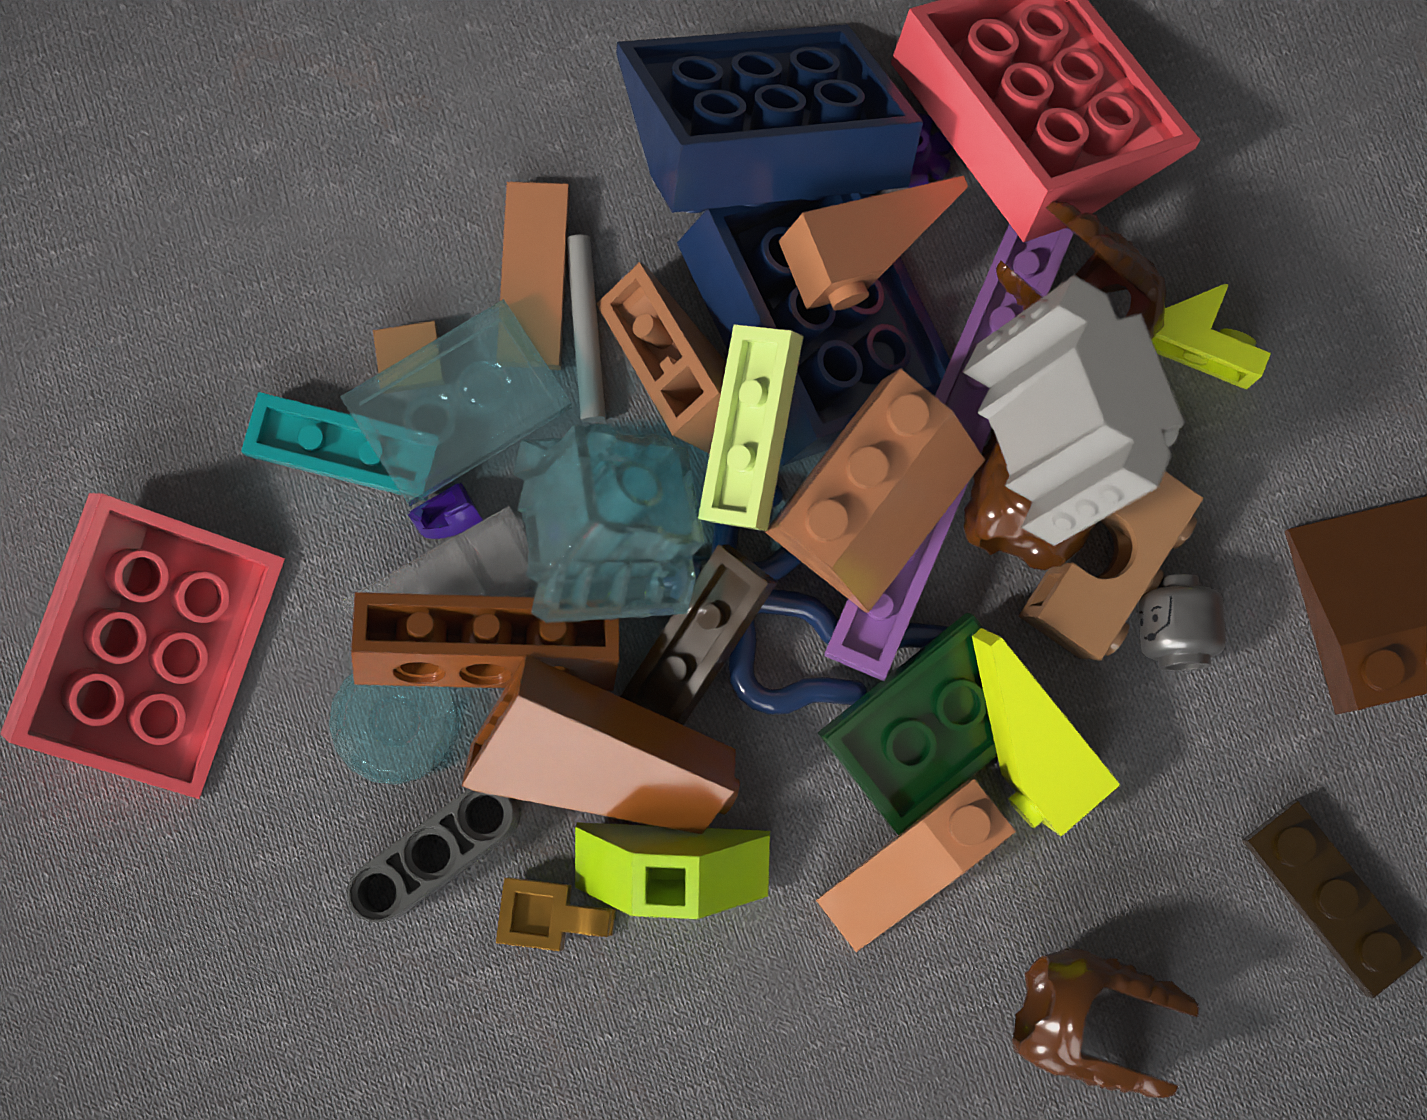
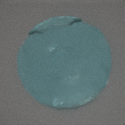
[329,673,459,785]

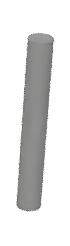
[566,235,606,422]

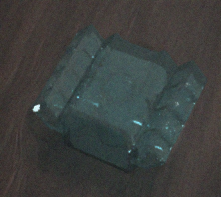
[513,423,705,622]

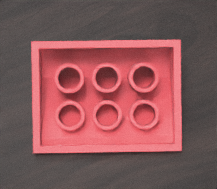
[891,0,1200,243]
[0,493,285,799]

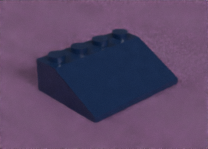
[616,24,923,213]
[677,193,950,466]

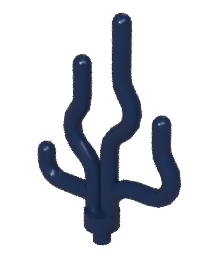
[647,484,995,715]

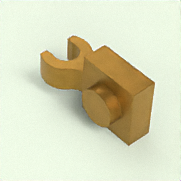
[496,877,616,951]

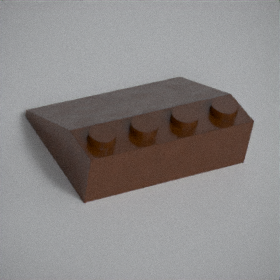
[1285,496,1427,715]

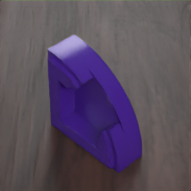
[407,482,484,539]

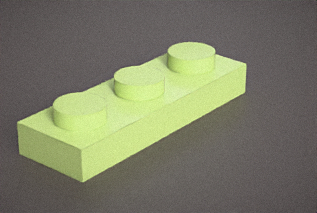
[698,325,803,531]

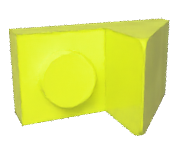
[1151,284,1271,390]

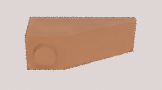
[779,176,968,310]
[596,262,727,454]
[816,779,1016,952]

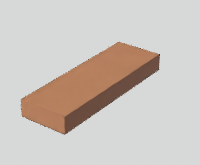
[497,182,570,370]

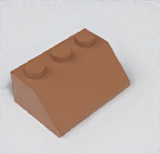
[764,369,985,613]

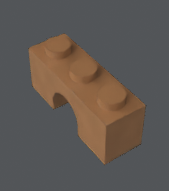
[1018,471,1204,660]

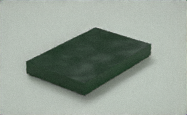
[817,612,997,835]

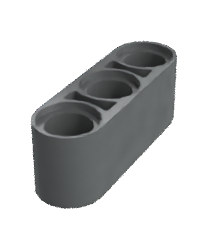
[347,789,520,923]

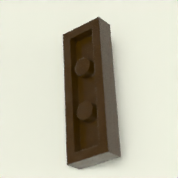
[620,544,778,725]
[1242,801,1424,998]

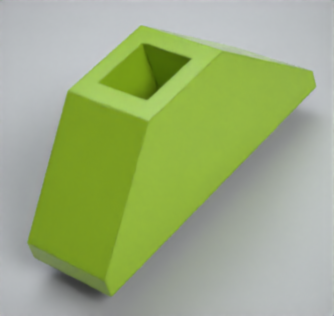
[575,822,770,919]

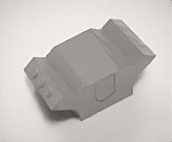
[963,276,1185,546]

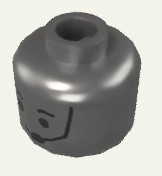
[1138,574,1226,671]

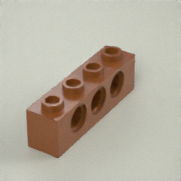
[351,592,619,691]

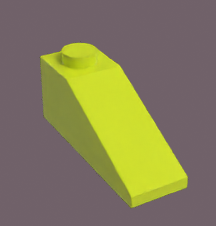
[972,628,1120,836]

